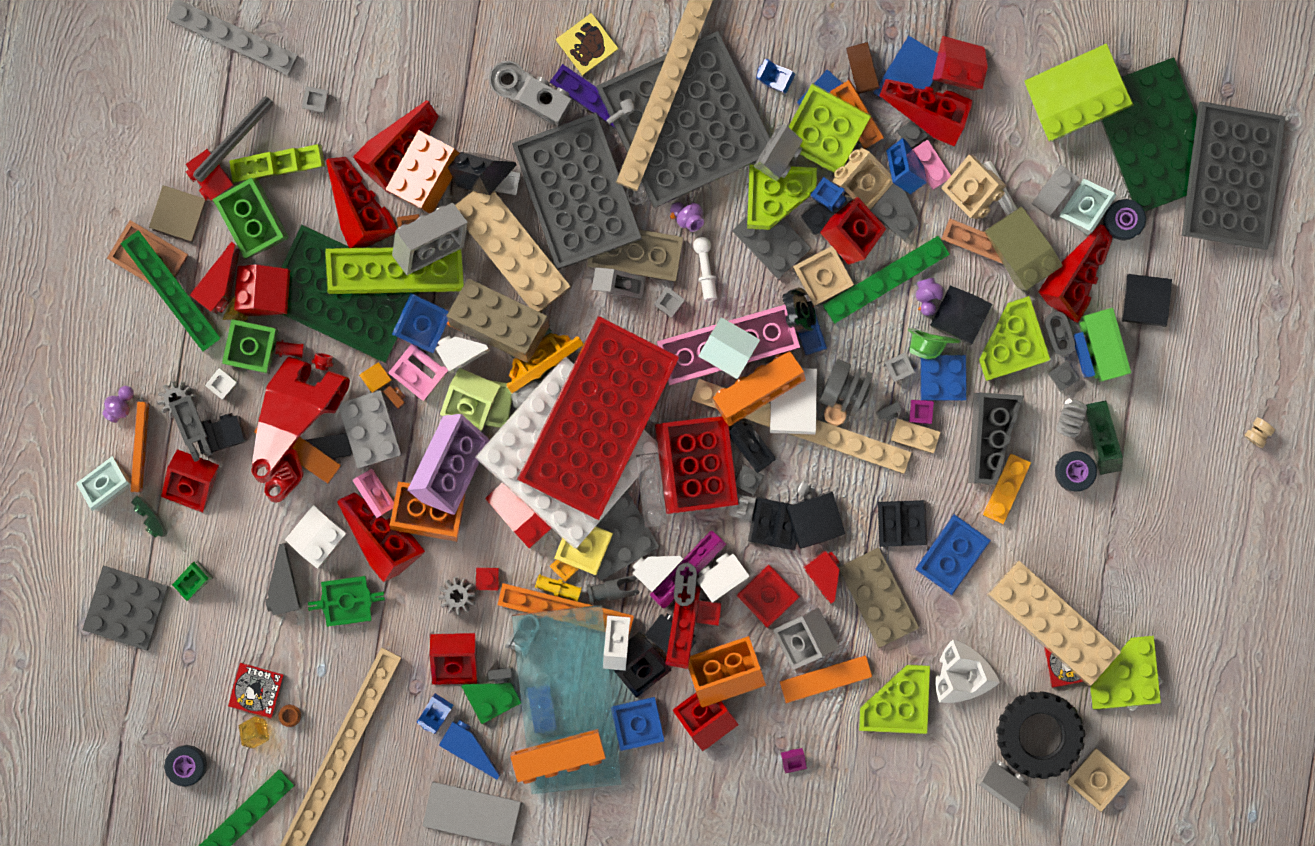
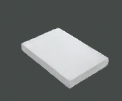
[770,368,817,435]

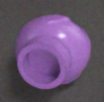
[670,202,704,232]
[915,278,943,317]
[102,386,134,423]

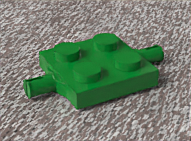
[308,576,385,627]

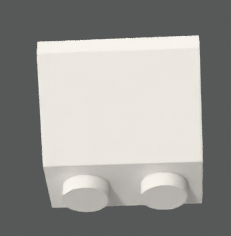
[436,336,490,373]
[285,505,348,569]
[696,553,749,602]

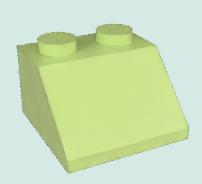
[440,368,501,432]

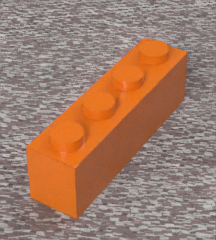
[713,351,806,426]
[510,729,606,784]

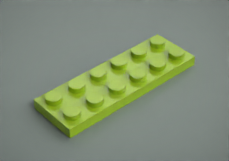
[325,248,464,294]

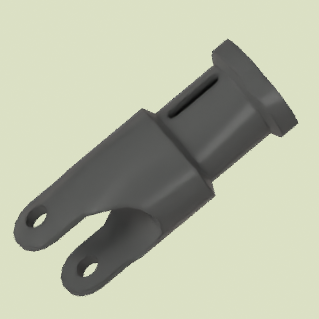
[587,576,640,605]

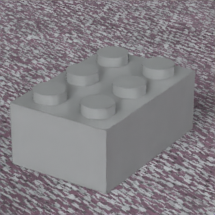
[392,203,468,275]
[339,390,403,469]

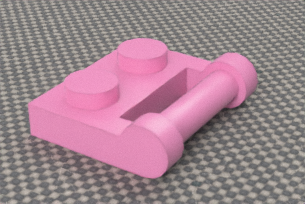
[388,344,448,401]

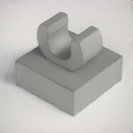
[729,494,756,520]

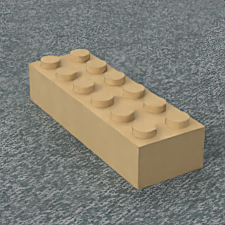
[455,191,571,313]
[987,561,1121,686]

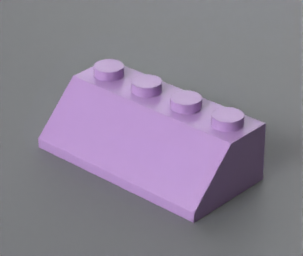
[408,414,490,514]

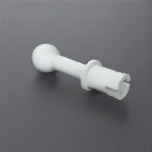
[693,237,717,302]

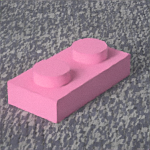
[912,140,951,190]
[352,469,394,518]

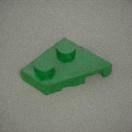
[461,683,522,725]

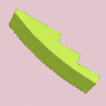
[229,144,325,183]

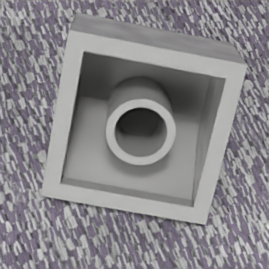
[753,123,803,181]
[773,607,839,670]
[975,760,1030,812]

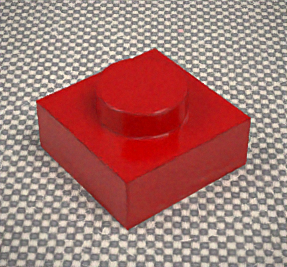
[476,567,499,590]
[696,600,721,626]

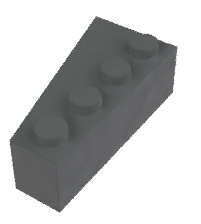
[968,392,1024,485]

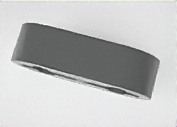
[674,563,697,606]

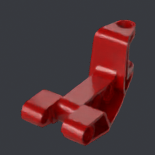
[251,357,350,503]

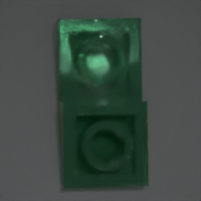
[131,495,167,538]

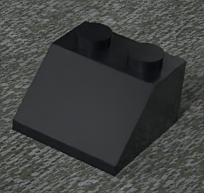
[448,152,517,195]
[930,285,992,346]
[613,630,672,698]

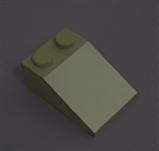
[984,207,1063,290]

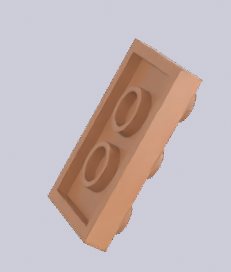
[107,220,189,285]

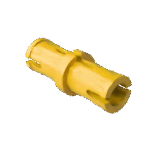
[535,574,582,601]

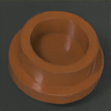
[278,704,301,727]

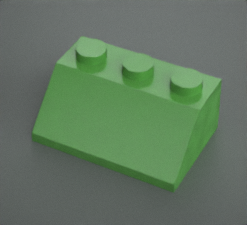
[213,177,289,259]
[1079,308,1131,382]

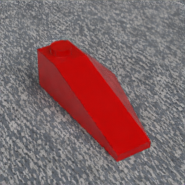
[879,79,973,147]
[353,100,439,194]
[326,157,397,248]
[1038,224,1113,323]
[337,492,425,582]

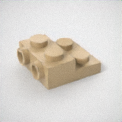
[832,148,893,209]
[941,154,1007,219]

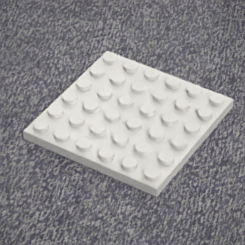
[475,357,659,549]

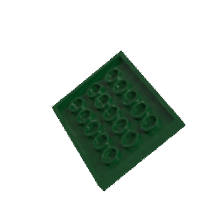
[1101,57,1197,212]
[281,224,419,363]

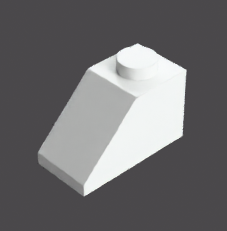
[633,556,683,592]

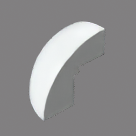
[936,640,1000,703]

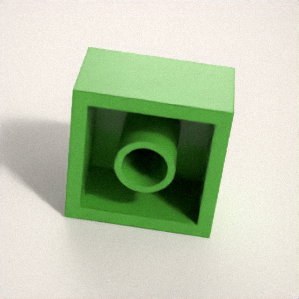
[222,319,279,374]

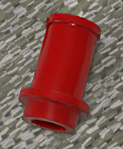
[275,339,304,358]

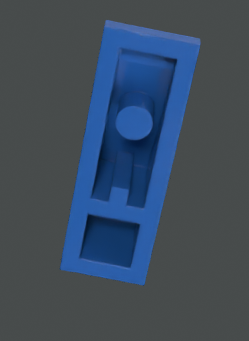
[439,720,500,780]

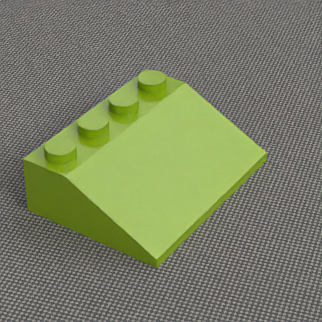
[1024,43,1134,142]

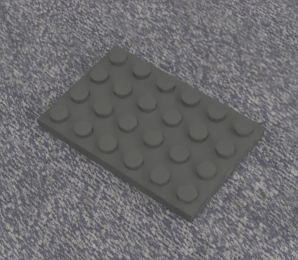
[1181,101,1286,250]
[512,113,642,270]

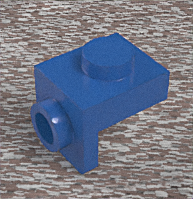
[756,59,796,94]
[811,177,847,212]
[417,693,454,734]

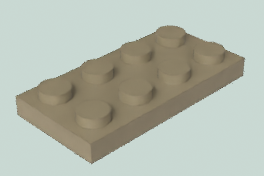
[587,229,683,282]
[838,547,919,648]

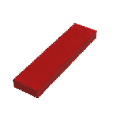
[665,586,701,669]

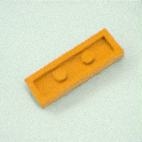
[982,453,1031,524]

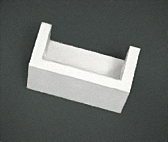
[603,616,630,670]

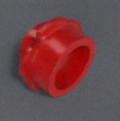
[312,353,334,370]

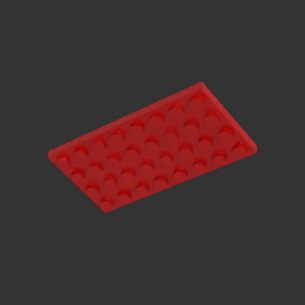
[517,316,679,520]

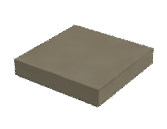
[149,185,206,242]

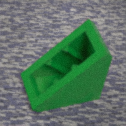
[172,561,213,601]

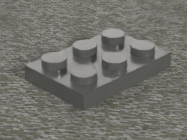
[732,217,811,280]

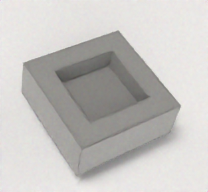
[302,86,329,113]
[654,287,685,318]
[884,353,915,382]

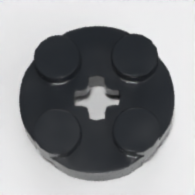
[782,287,816,333]

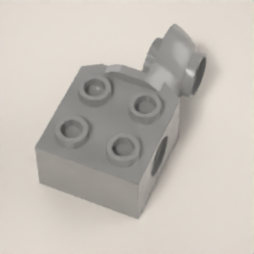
[489,61,572,127]

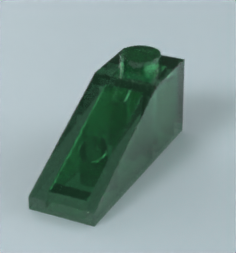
[1086,400,1123,475]

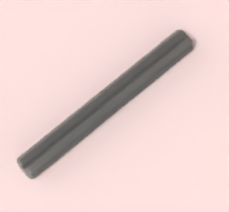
[193,96,273,182]

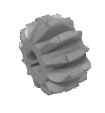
[157,381,196,418]
[1057,399,1087,438]
[438,577,477,615]

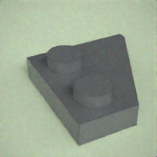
[870,183,919,240]

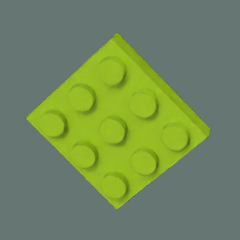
[789,83,872,173]

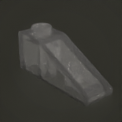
[636,452,668,528]

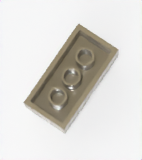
[446,278,550,363]

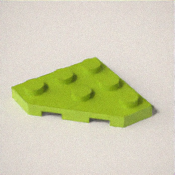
[747,165,817,230]
[979,296,1050,381]
[1090,635,1161,710]
[859,665,930,734]

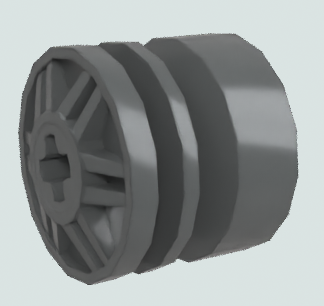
[819,358,873,417]

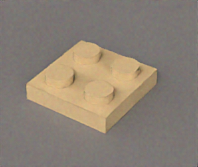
[793,246,854,306]
[1066,748,1130,812]

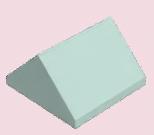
[1059,179,1117,235]
[698,317,760,379]
[76,456,131,511]

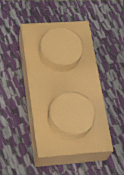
[890,419,940,454]

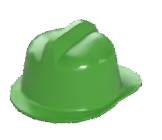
[907,328,961,359]

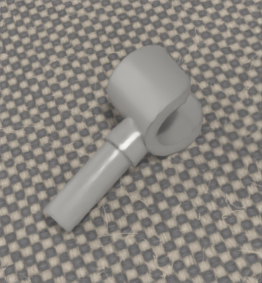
[607,99,635,125]
[796,482,813,499]

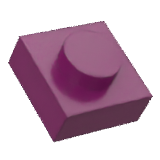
[909,400,934,424]
[781,748,807,774]

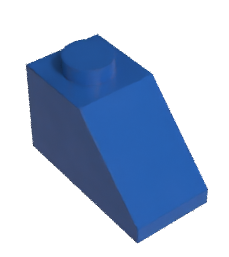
[886,138,927,194]

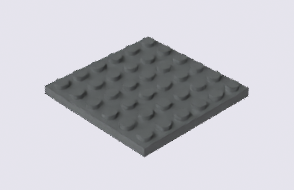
[596,31,770,208]

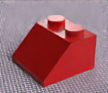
[932,36,988,91]
[820,197,886,265]
[234,265,290,317]
[161,449,219,513]
[802,551,840,604]
[429,633,477,685]
[672,693,739,752]

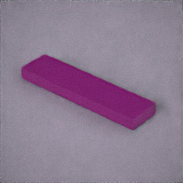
[650,530,726,609]

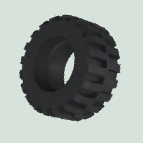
[996,691,1085,779]

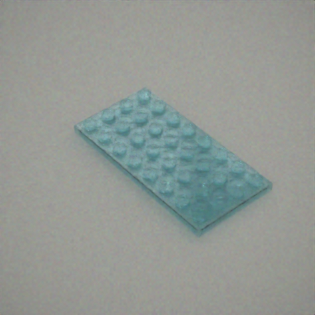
[512,605,622,794]

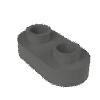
[1045,311,1075,356]

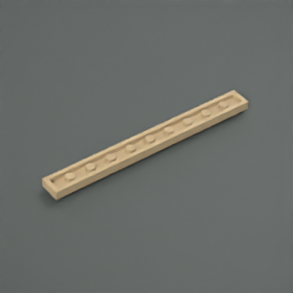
[616,0,713,191]
[691,379,912,474]
[280,647,402,846]

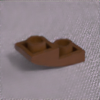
[846,42,880,94]

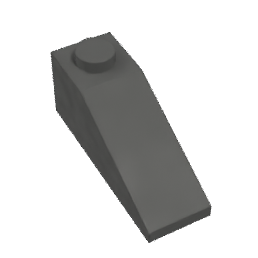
[265,543,302,616]

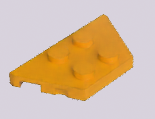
[506,333,584,393]

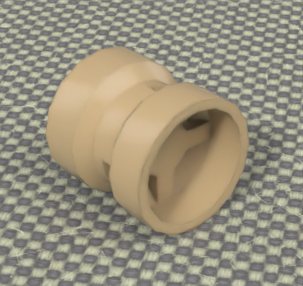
[1244,417,1275,448]

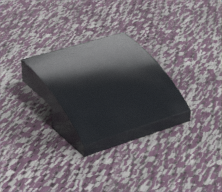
[1122,274,1172,327]
[786,491,846,549]
[748,497,797,551]
[878,500,927,547]

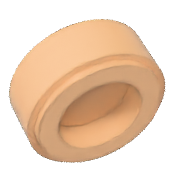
[824,403,847,426]

